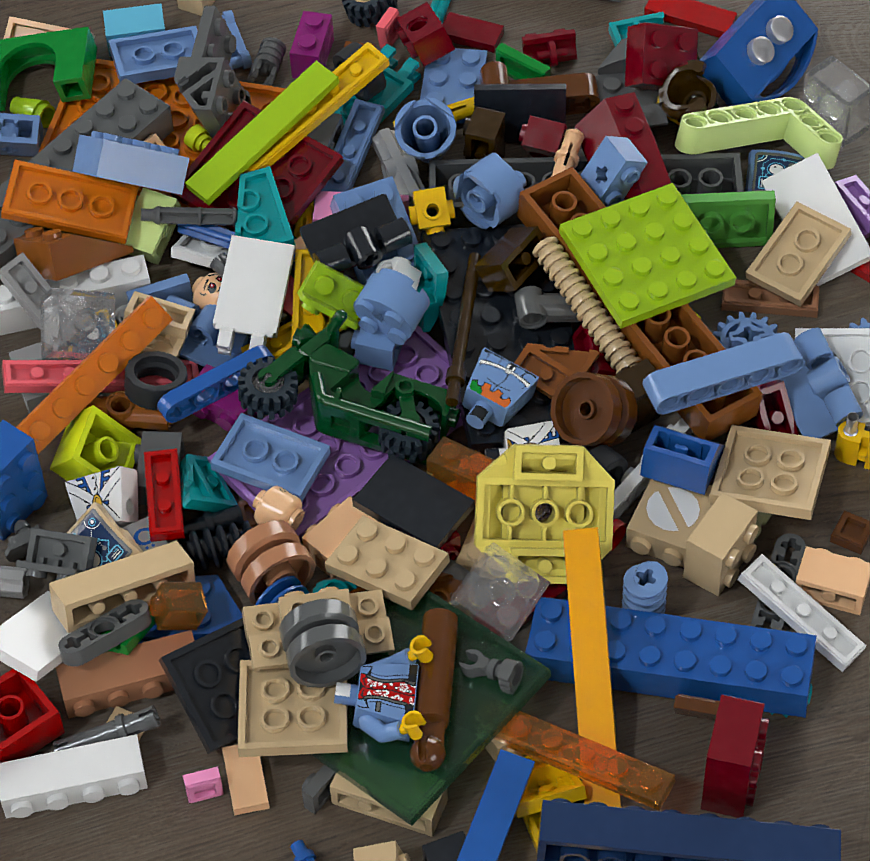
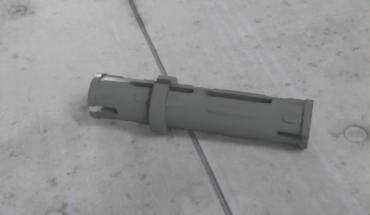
[53,705,161,751]

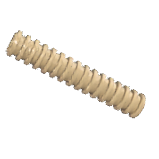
[532,236,642,374]

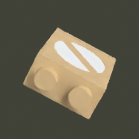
[625,479,713,568]

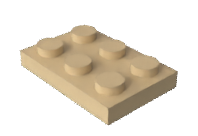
[746,201,851,307]
[325,516,450,610]

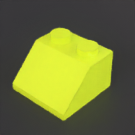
[50,405,141,481]

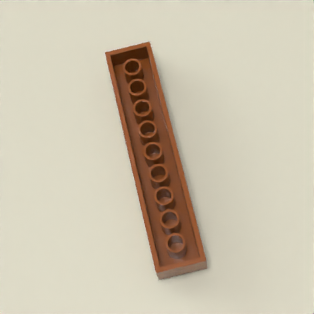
[517,167,763,441]

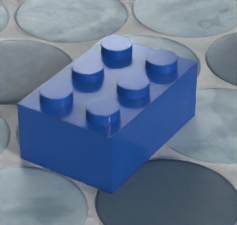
[0,420,48,541]

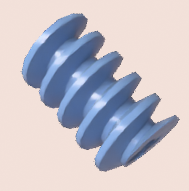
[622,561,668,614]

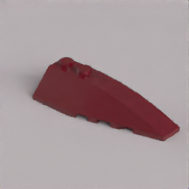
[574,92,671,200]

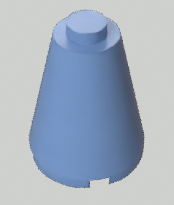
[394,98,457,163]

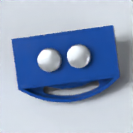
[700,0,818,106]

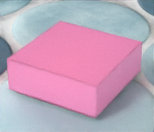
[183,766,224,803]

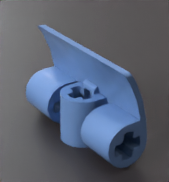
[166,295,251,367]
[778,328,863,438]

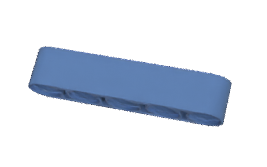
[642,332,805,414]

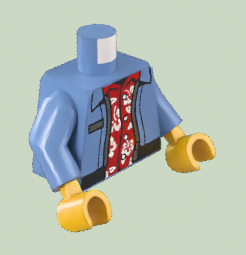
[334,635,433,743]

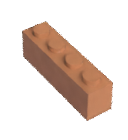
[55,630,195,718]

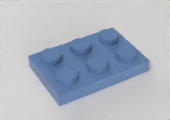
[108,26,198,84]
[420,48,487,124]
[210,413,331,501]

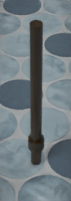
[445,253,482,407]

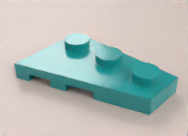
[235,166,296,246]

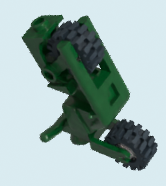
[238,309,461,465]

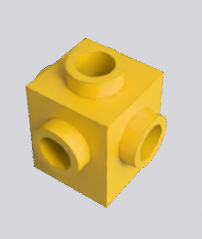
[408,186,455,235]

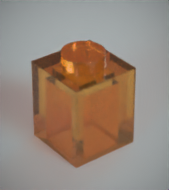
[150,582,208,630]

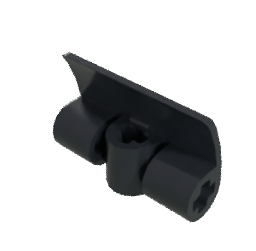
[300,194,413,273]

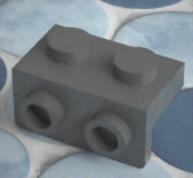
[16,528,98,580]

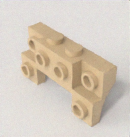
[242,587,395,673]

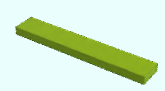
[185,60,339,206]

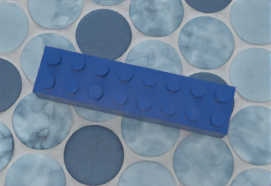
[525,596,817,718]

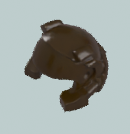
[659,60,717,122]

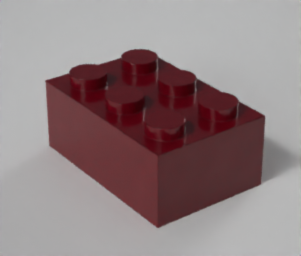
[700,694,770,818]

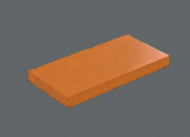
[1,160,139,244]

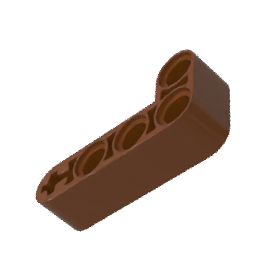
[480,61,601,115]

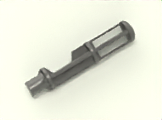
[141,206,238,227]

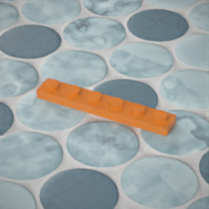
[16,296,173,455]

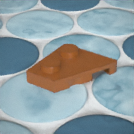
[514,343,600,399]

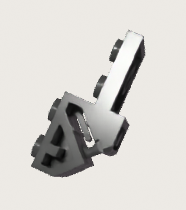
[174,6,245,138]

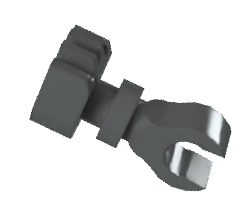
[459,649,524,695]

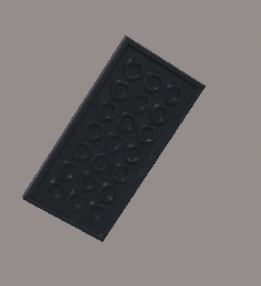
[420,224,575,451]

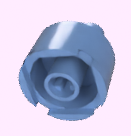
[453,153,527,229]
[353,268,430,345]

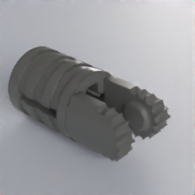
[246,37,287,86]

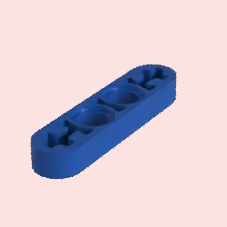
[157,345,276,423]

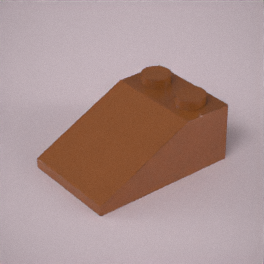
[13,227,134,281]

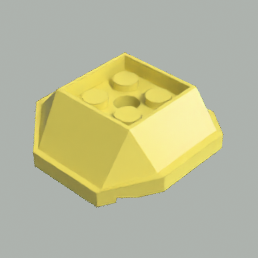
[474,444,615,584]

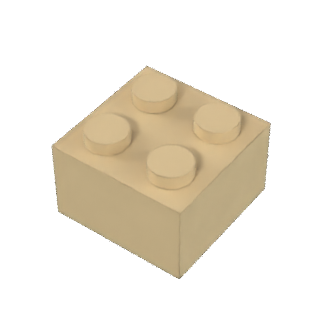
[683,492,759,596]

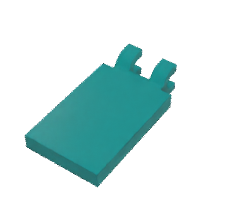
[334,44,421,125]

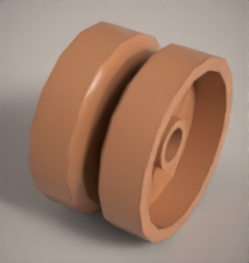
[226,520,316,604]

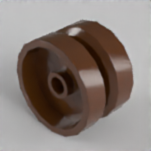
[550,372,638,447]

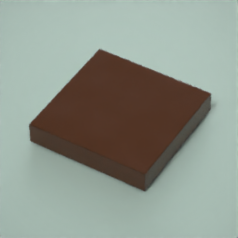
[674,694,720,721]

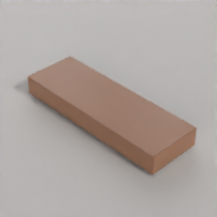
[721,279,819,318]

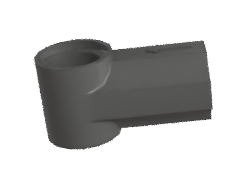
[514,286,579,329]

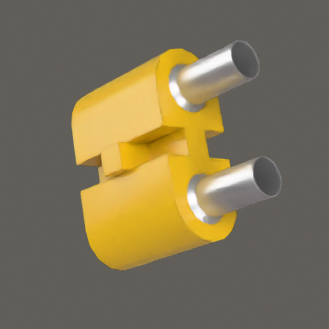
[834,412,870,470]

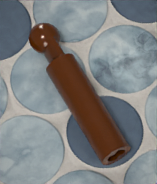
[410,608,458,772]

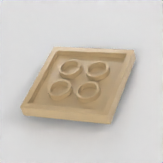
[710,425,831,520]
[238,660,348,757]

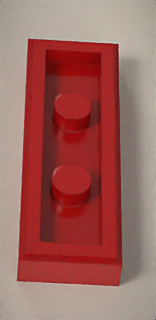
[644,0,737,38]
[144,448,185,542]

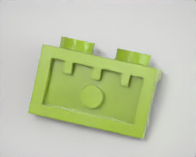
[297,260,364,330]

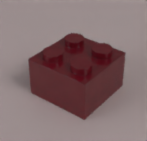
[625,22,698,91]

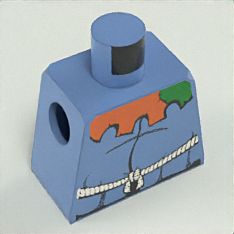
[462,347,539,429]

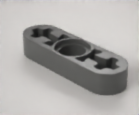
[58,599,152,666]

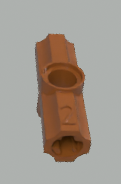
[83,391,172,431]

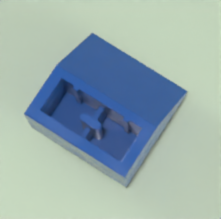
[640,425,725,495]

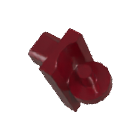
[522,28,577,67]

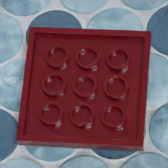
[171,100,344,232]

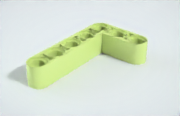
[675,97,843,169]

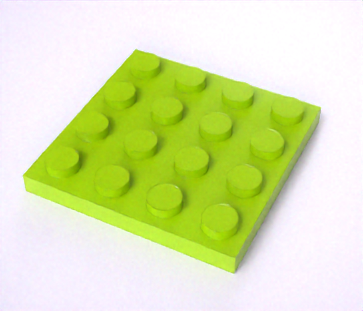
[559,183,736,329]

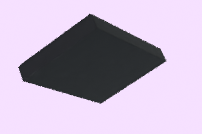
[474,84,566,142]
[352,454,475,549]

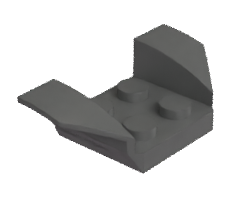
[595,38,668,128]

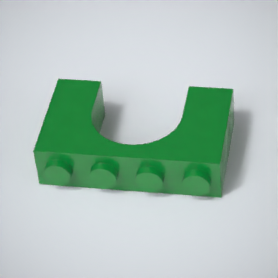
[0,27,97,111]

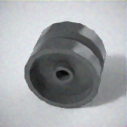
[279,599,367,688]

